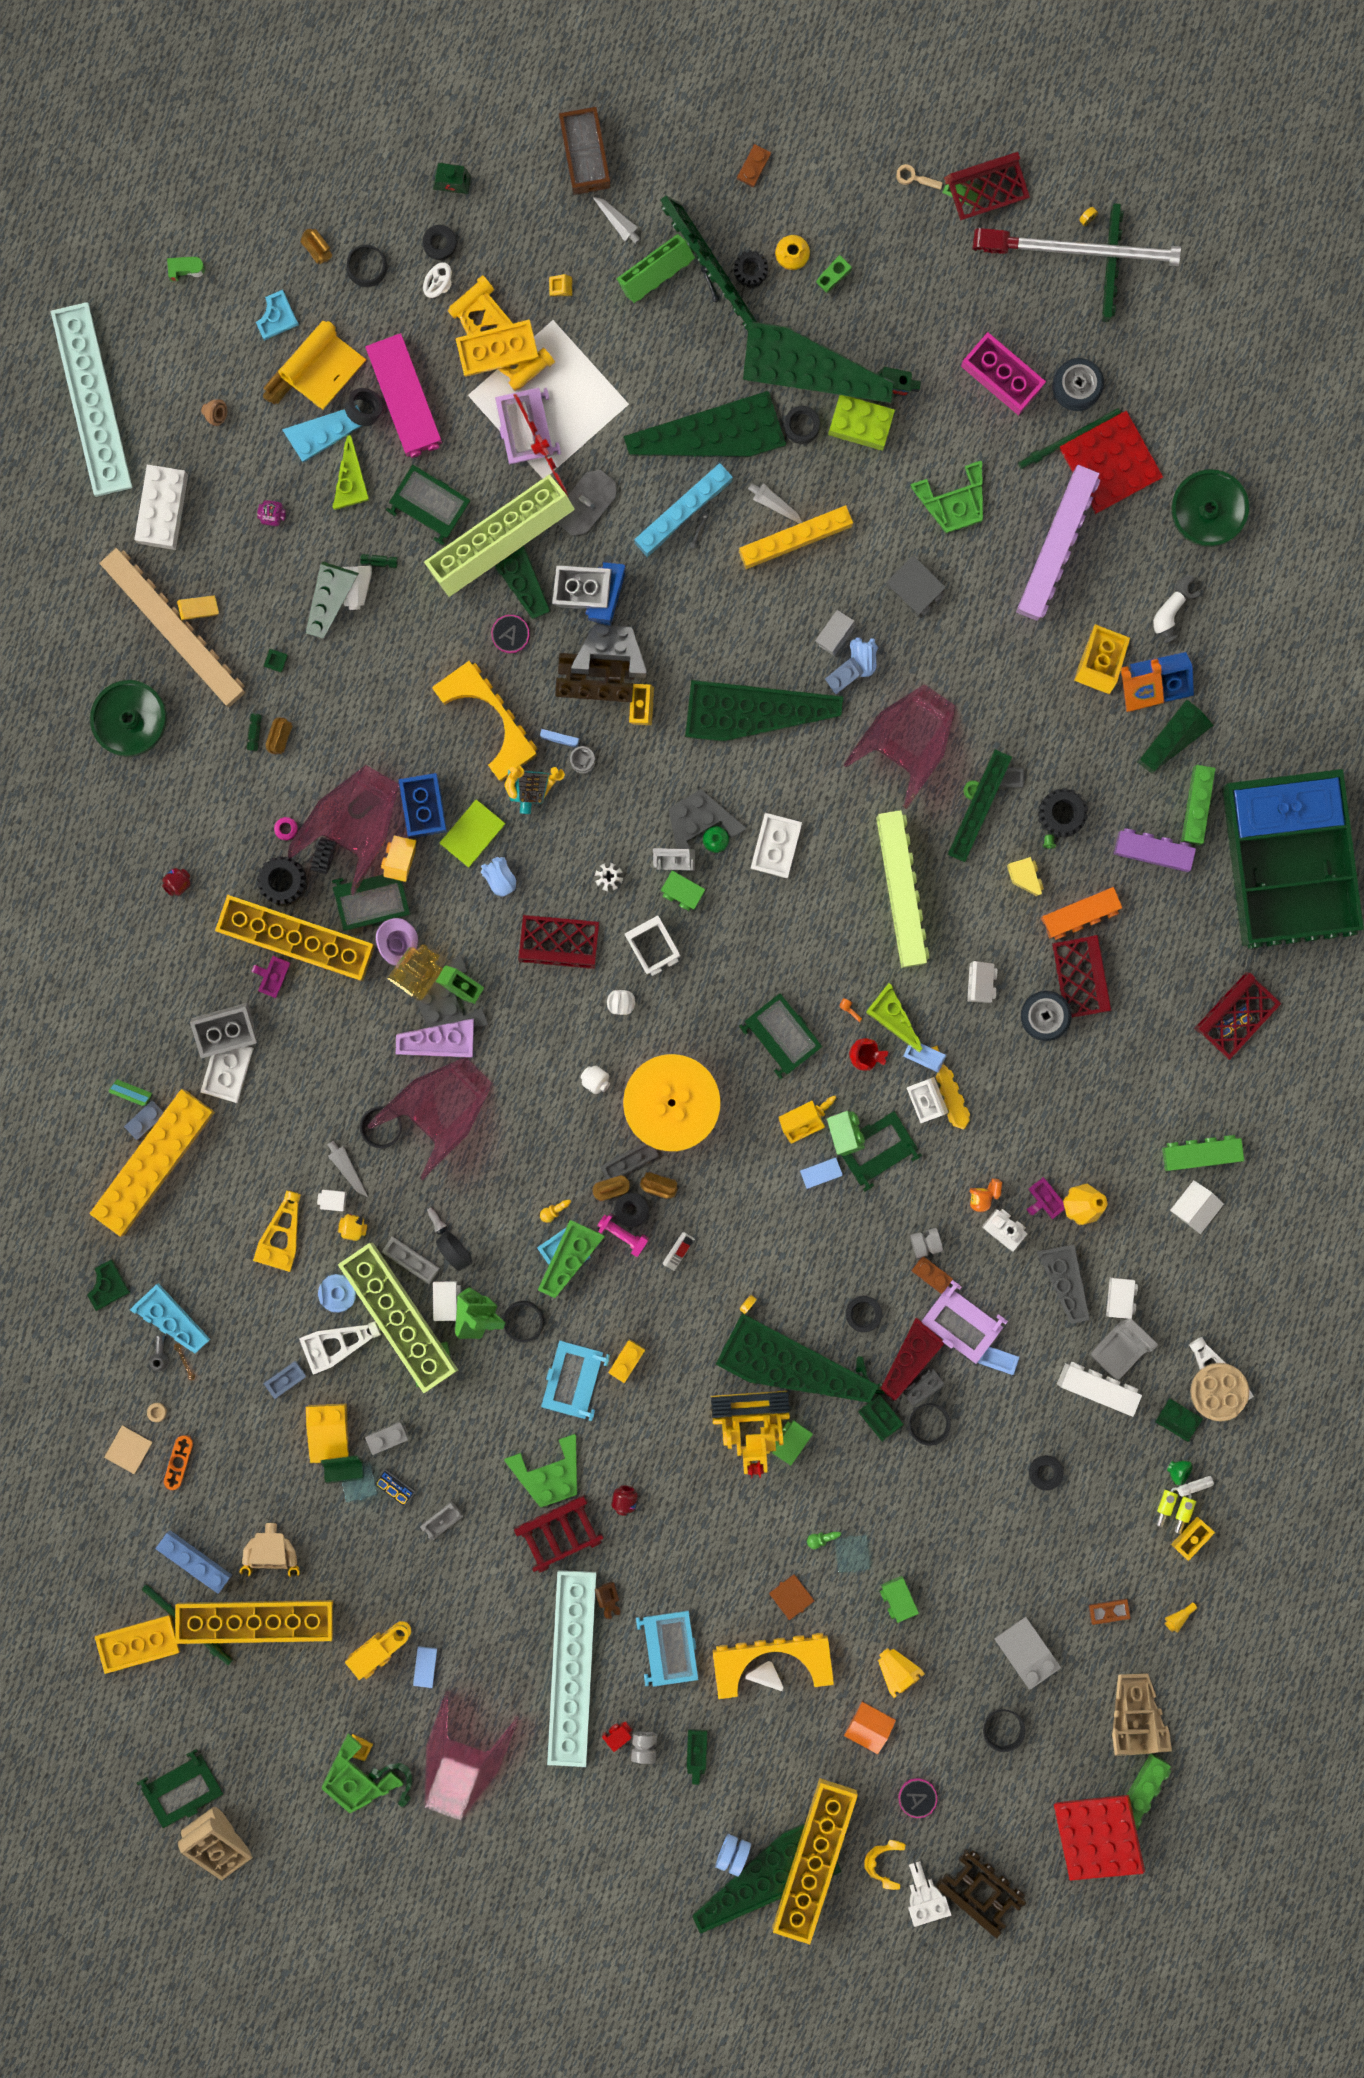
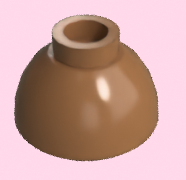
[201,399,227,426]

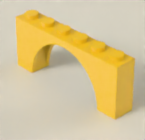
[432,661,538,782]
[713,1633,834,1699]

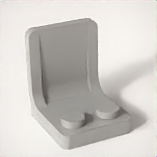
[1091,1319,1158,1380]

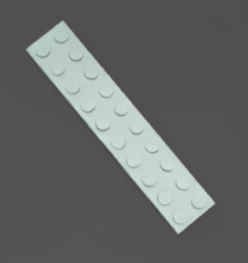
[51,302,132,497]
[547,1570,596,1767]

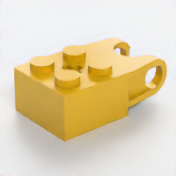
[345,1621,411,1680]

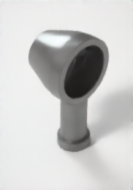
[149,1335,169,1372]

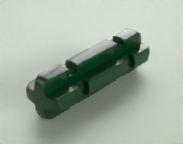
[360,554,398,568]
[246,713,262,751]

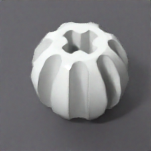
[595,863,623,891]
[607,990,635,1015]

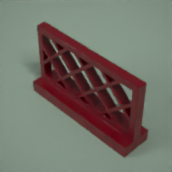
[944,152,1030,221]
[518,915,599,969]
[1052,935,1112,1018]
[1194,972,1281,1060]

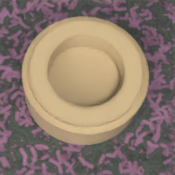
[147,1403,167,1422]

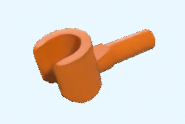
[840,998,862,1022]

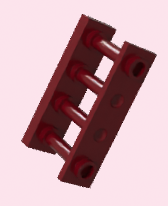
[514,1495,604,1573]

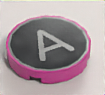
[491,615,530,653]
[898,1778,937,1818]

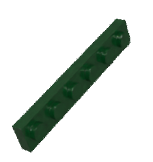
[1102,203,1123,322]
[947,749,1012,862]

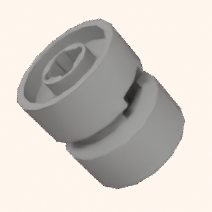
[570,746,595,774]
[910,1228,943,1258]
[631,1731,657,1764]

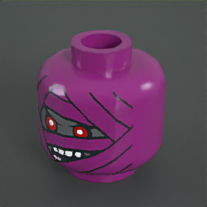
[257,500,286,526]

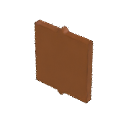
[769,1574,814,1620]

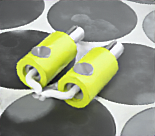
[1156,1487,1197,1534]

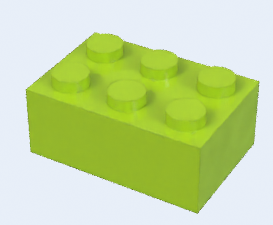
[828,395,895,451]

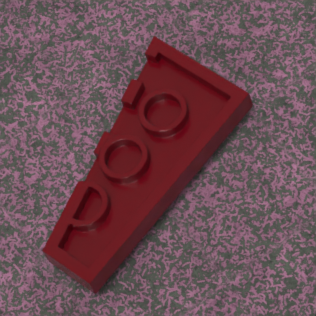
[880,1318,945,1401]

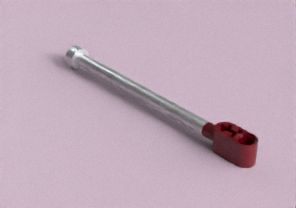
[972,228,1181,266]

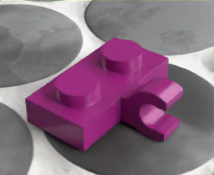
[251,956,291,998]
[1026,1177,1065,1219]

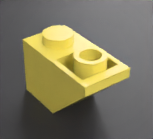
[1007,857,1044,896]

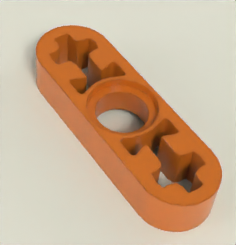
[164,1435,193,1490]

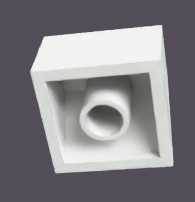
[967,961,997,1003]

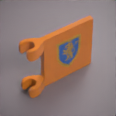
[1121,659,1164,712]

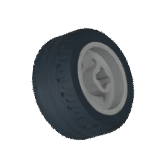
[1052,358,1104,411]
[1021,991,1072,1041]

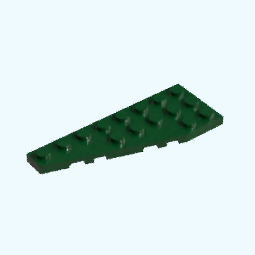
[660,195,757,331]
[743,321,895,403]
[623,391,786,457]
[685,680,843,742]
[715,1313,879,1403]
[692,1823,842,1934]

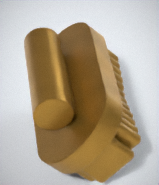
[300,229,332,264]
[263,370,293,405]
[265,717,293,754]
[640,1172,677,1199]
[593,1175,630,1201]

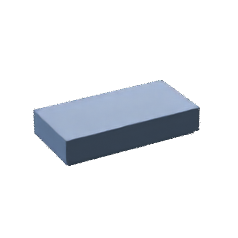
[540,729,579,748]
[904,1043,947,1073]
[800,1157,843,1189]
[977,1347,1019,1375]
[413,1646,437,1688]

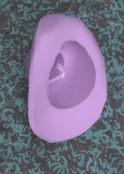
[376,918,418,965]

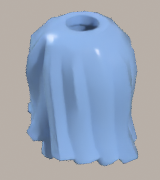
[849,638,878,677]
[481,857,516,897]

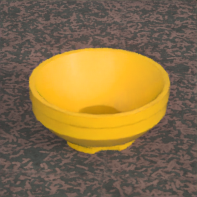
[775,235,810,270]

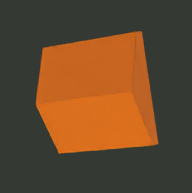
[844,1702,896,1754]

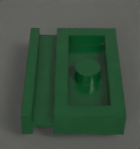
[858,1394,904,1442]
[1155,1398,1203,1442]

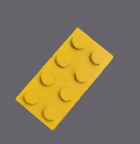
[456,320,539,377]
[95,1615,180,1674]

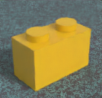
[629,684,654,725]
[381,835,416,882]
[608,1339,645,1383]
[1171,1517,1215,1561]

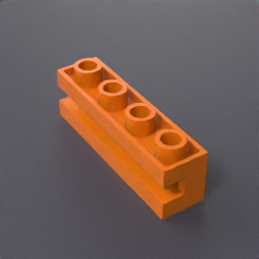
[1041,887,1122,940]

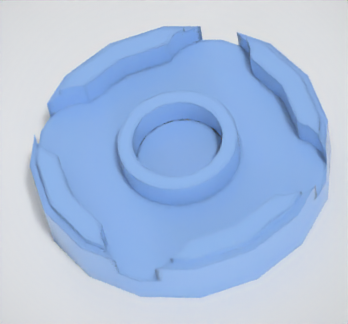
[318,1274,357,1313]

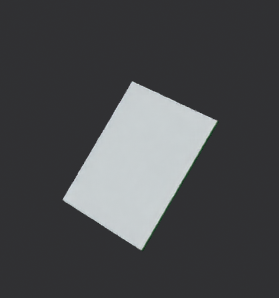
[468,320,629,479]

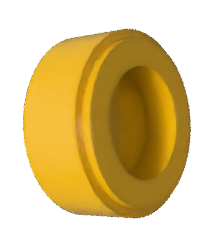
[1079,207,1098,226]
[739,1295,757,1314]

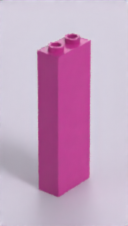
[365,333,442,458]

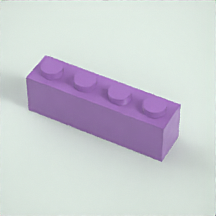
[1114,829,1196,872]

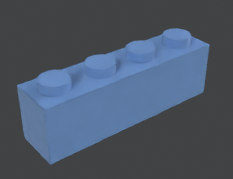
[155,1530,232,1594]

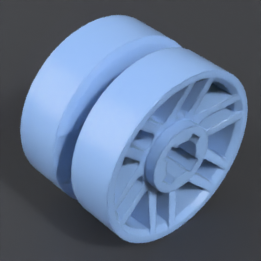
[715,1834,751,1877]

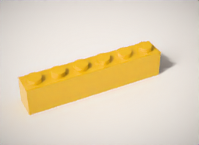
[739,505,853,569]

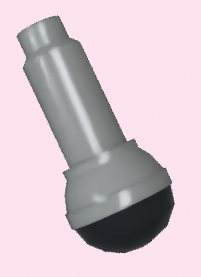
[427,1207,447,1235]

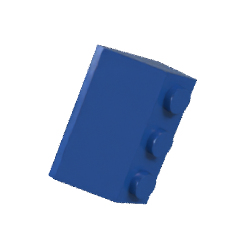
[586,562,626,626]
[1130,652,1194,702]

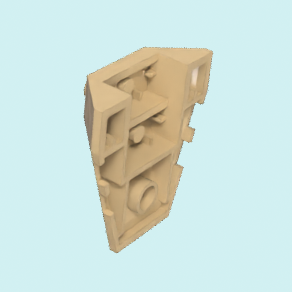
[1112,1674,1172,1756]

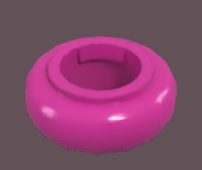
[274,817,298,841]

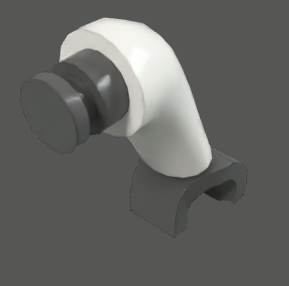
[1153,575,1200,643]

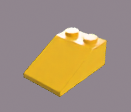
[1074,624,1130,694]
[306,1404,349,1463]

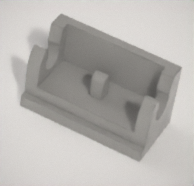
[815,610,856,657]
[653,848,695,870]
[420,1501,463,1540]

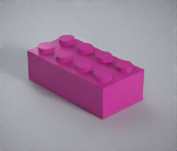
[961,332,1046,416]

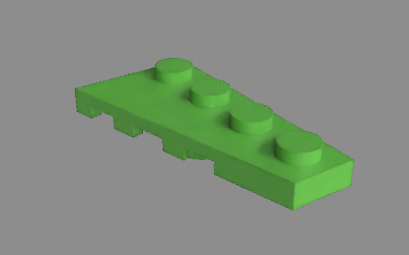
[538,1220,605,1298]

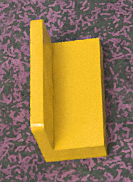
[779,1101,825,1144]

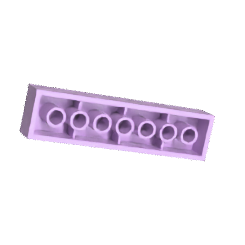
[1016,465,1100,621]

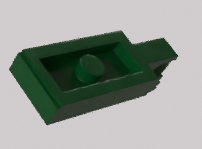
[687,1729,707,1785]

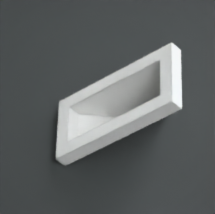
[745,1661,783,1691]

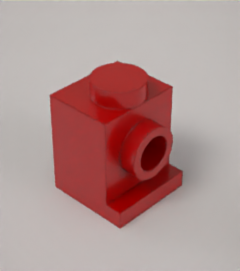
[602,1721,633,1752]

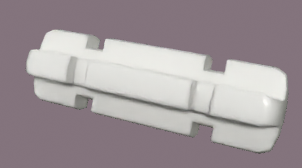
[1177,1476,1214,1496]

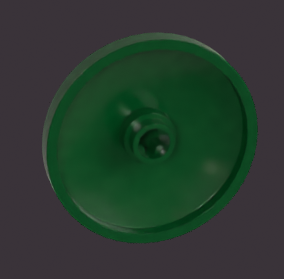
[1171,469,1249,547]
[90,680,167,757]

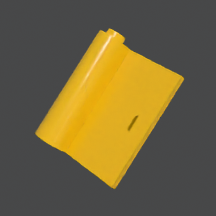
[278,321,366,410]

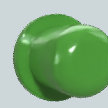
[1043,835,1056,849]

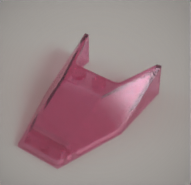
[843,684,955,809]
[288,765,399,896]
[368,1057,492,1181]
[425,1691,519,1820]

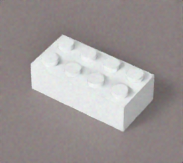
[135,465,188,550]
[1057,1361,1142,1417]

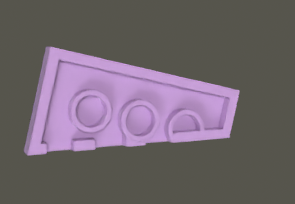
[396,1018,474,1057]

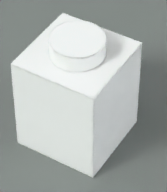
[317,1190,347,1211]

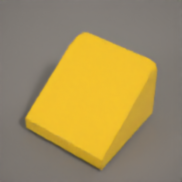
[549,274,572,296]
[352,1734,373,1761]

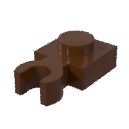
[595,1582,620,1619]

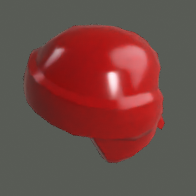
[849,1038,888,1071]

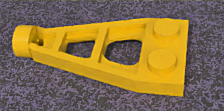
[253,1190,301,1272]

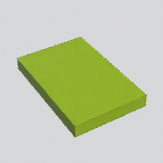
[439,800,505,868]

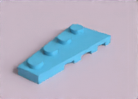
[282,405,361,462]
[130,1283,211,1353]

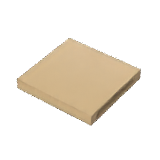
[104,1425,152,1474]

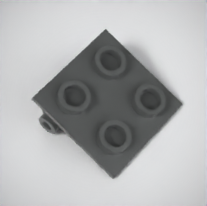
[903,1365,945,1407]

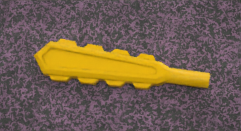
[932,1046,970,1130]

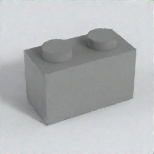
[365,1420,410,1455]

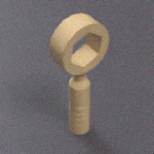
[896,164,943,190]

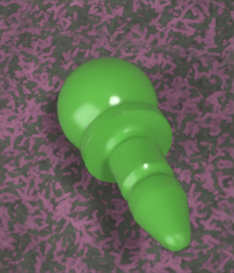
[807,1532,842,1549]

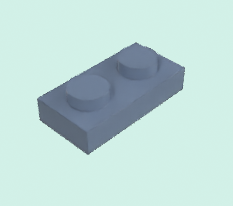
[825,657,864,694]
[124,1100,164,1141]
[263,1361,307,1399]

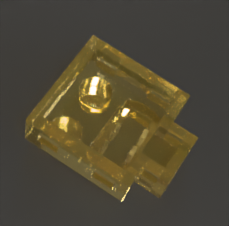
[387,945,443,1001]

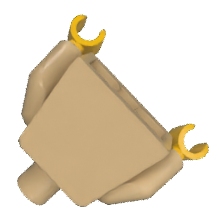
[239,1523,300,1577]

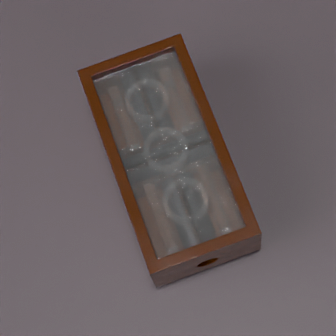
[559,107,611,195]

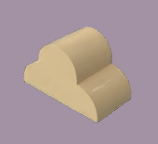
[178,1807,253,1881]

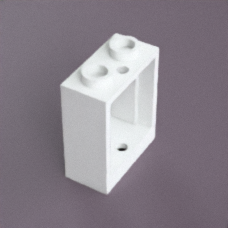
[625,916,680,976]

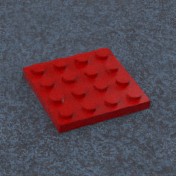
[1060,411,1163,514]
[1054,1795,1145,1881]

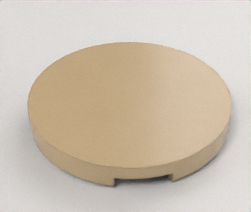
[1190,1363,1249,1421]

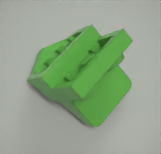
[455,1287,505,1339]

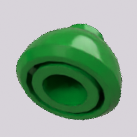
[703,826,729,853]
[1167,1460,1193,1486]

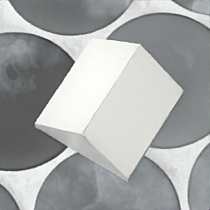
[907,1077,948,1123]
[1170,1180,1224,1234]

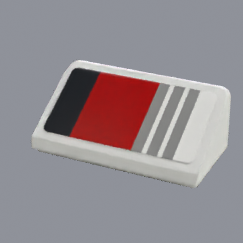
[663,1232,695,1271]

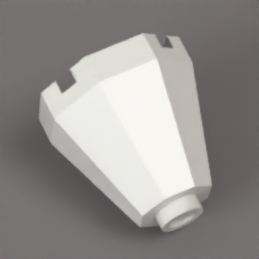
[342,566,372,610]

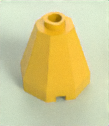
[1063,1184,1108,1225]
[878,1648,925,1698]

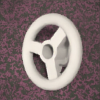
[423,263,452,298]

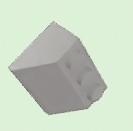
[190,1003,257,1058]

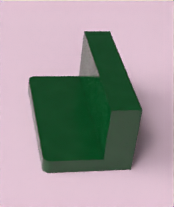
[320,1456,364,1484]

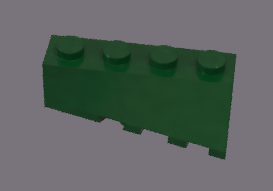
[1137,700,1214,774]

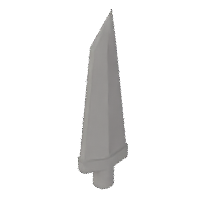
[593,197,641,244]
[748,483,802,524]
[327,1141,368,1197]

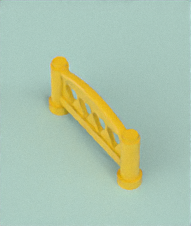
[447,275,555,391]

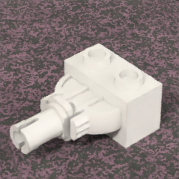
[982,1209,1027,1251]
[908,1861,951,1927]

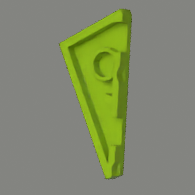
[333,435,369,510]
[866,983,923,1053]

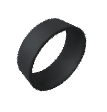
[346,245,388,287]
[360,1106,402,1148]
[436,1230,473,1271]
[503,1301,544,1342]
[908,1403,951,1446]
[983,1709,1026,1752]

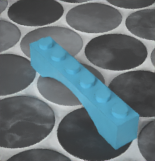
[634,463,733,557]

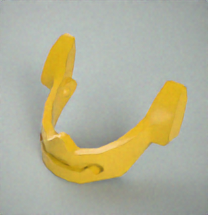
[864,1840,906,1890]

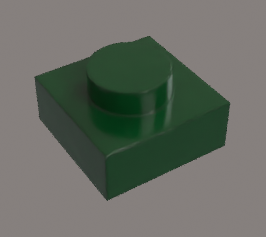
[263,649,288,673]

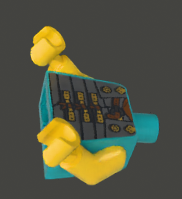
[504,765,565,814]

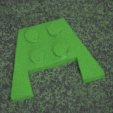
[910,461,983,534]
[504,1434,577,1508]
[322,1733,404,1813]

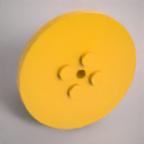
[623,1054,720,1151]

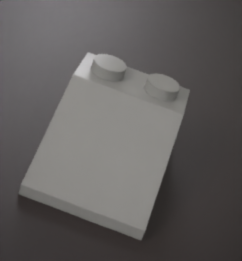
[552,566,612,609]
[994,1617,1061,1690]

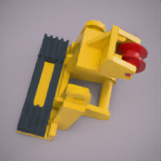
[711,1391,790,1479]

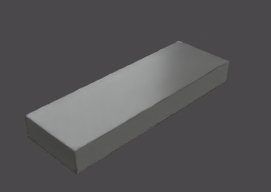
[381,1236,440,1284]

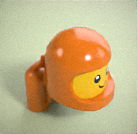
[969,1178,1002,1212]

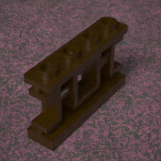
[555,653,635,702]
[936,1849,1026,1939]

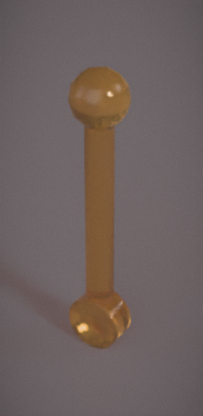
[174,1343,195,1381]

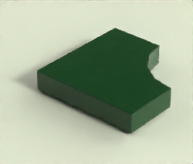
[87,1259,131,1311]

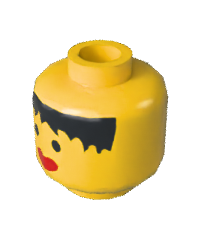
[338,1214,367,1241]

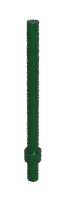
[1018,408,1121,469]
[141,1584,233,1666]

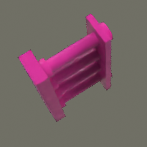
[597,1213,649,1257]

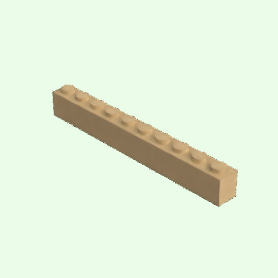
[100,548,246,708]

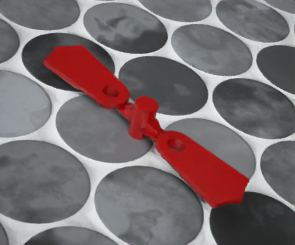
[513,394,569,497]

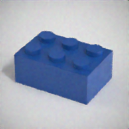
[398,773,447,838]

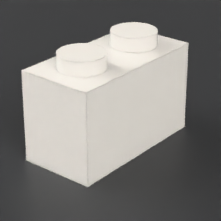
[1106,1278,1138,1319]
[433,1281,461,1321]

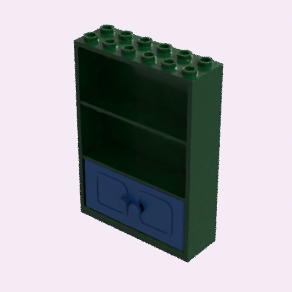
[1222,769,1364,949]

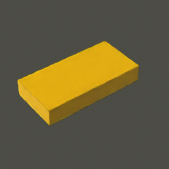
[177,595,219,620]

